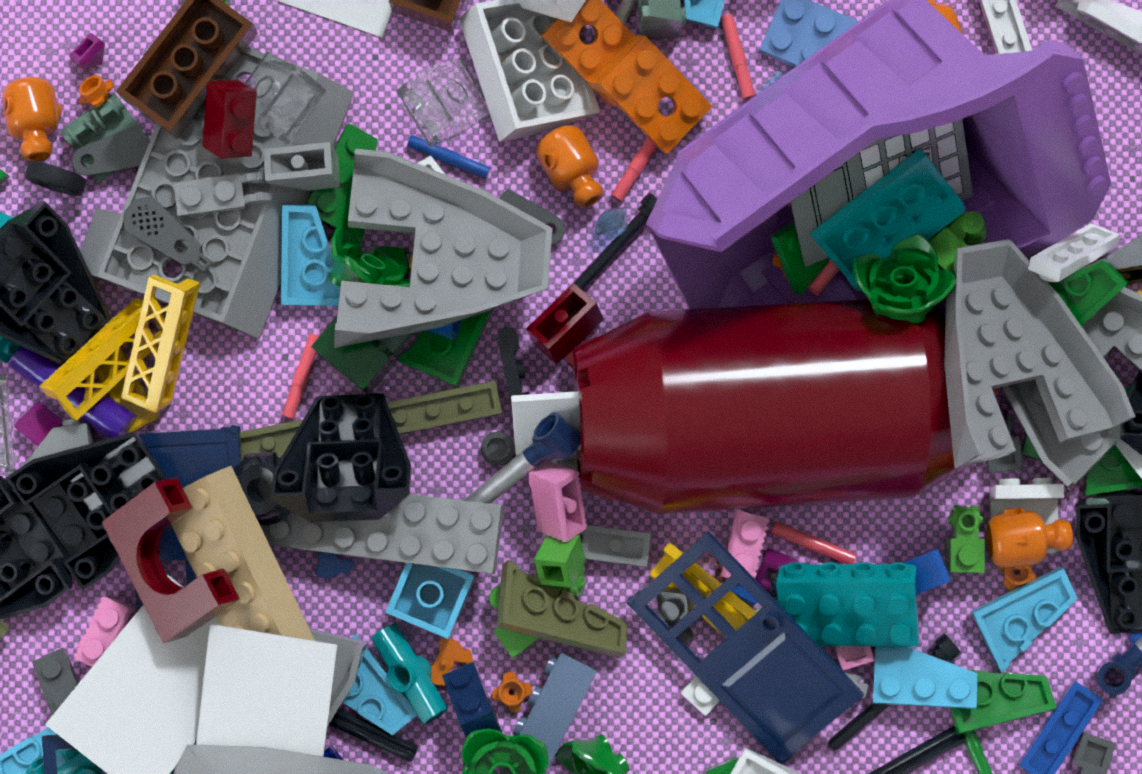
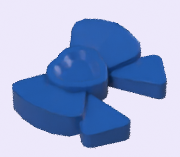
[315,552,355,578]

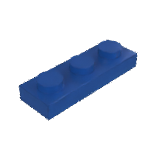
[1017,680,1103,774]

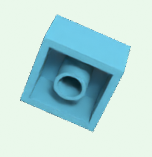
[385,563,476,639]

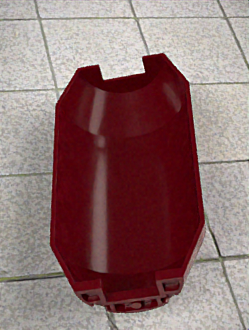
[573,299,999,514]

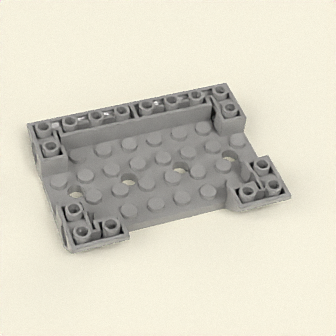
[80,47,354,339]

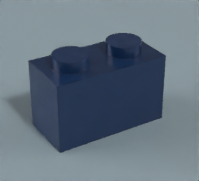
[442,662,503,738]

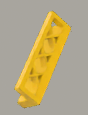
[121,274,200,413]
[39,298,163,421]
[649,542,757,637]

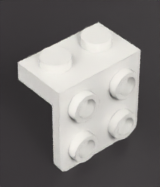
[989,478,1064,554]

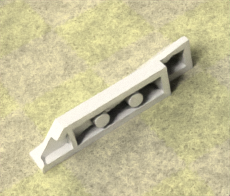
[1055,0,1142,55]

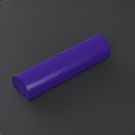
[10,346,137,439]

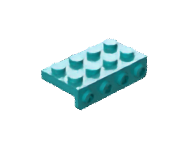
[810,148,966,291]
[776,562,920,647]

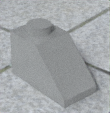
[264,142,340,191]
[23,419,95,466]

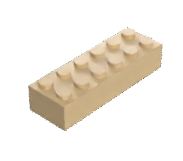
[171,466,315,641]

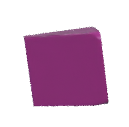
[14,401,63,446]
[755,548,798,596]

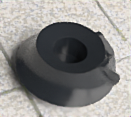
[234,452,291,525]

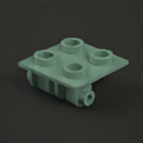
[60,92,150,183]

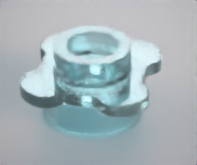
[594,208,628,239]

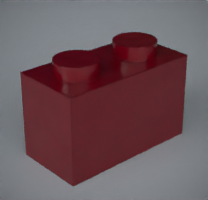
[202,80,257,159]
[526,283,604,365]

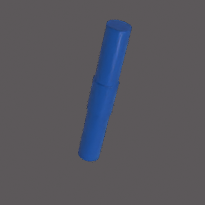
[407,135,491,180]

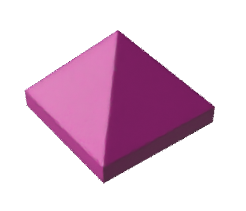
[69,33,105,68]

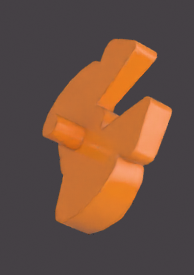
[430,637,473,686]

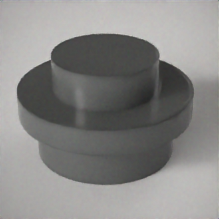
[481,432,514,465]

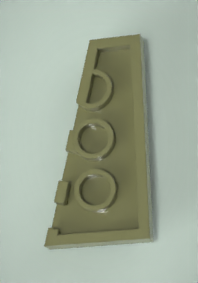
[497,560,628,658]

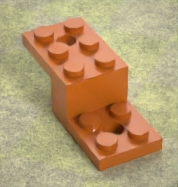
[540,0,713,154]

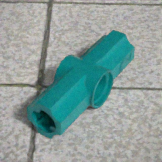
[371,623,448,726]

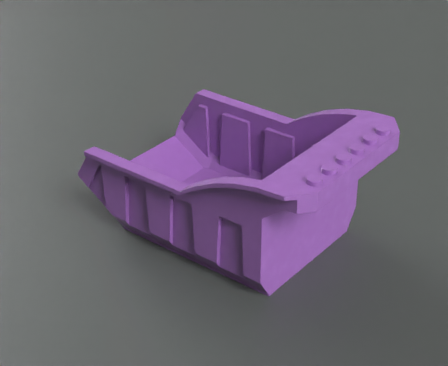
[646,0,1111,309]

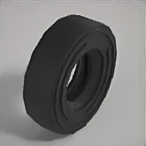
[25,161,86,196]

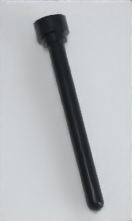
[569,192,657,291]
[828,633,962,751]

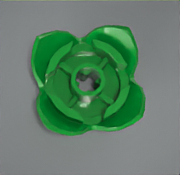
[329,226,410,287]
[853,232,956,323]
[461,728,549,774]
[555,734,630,774]

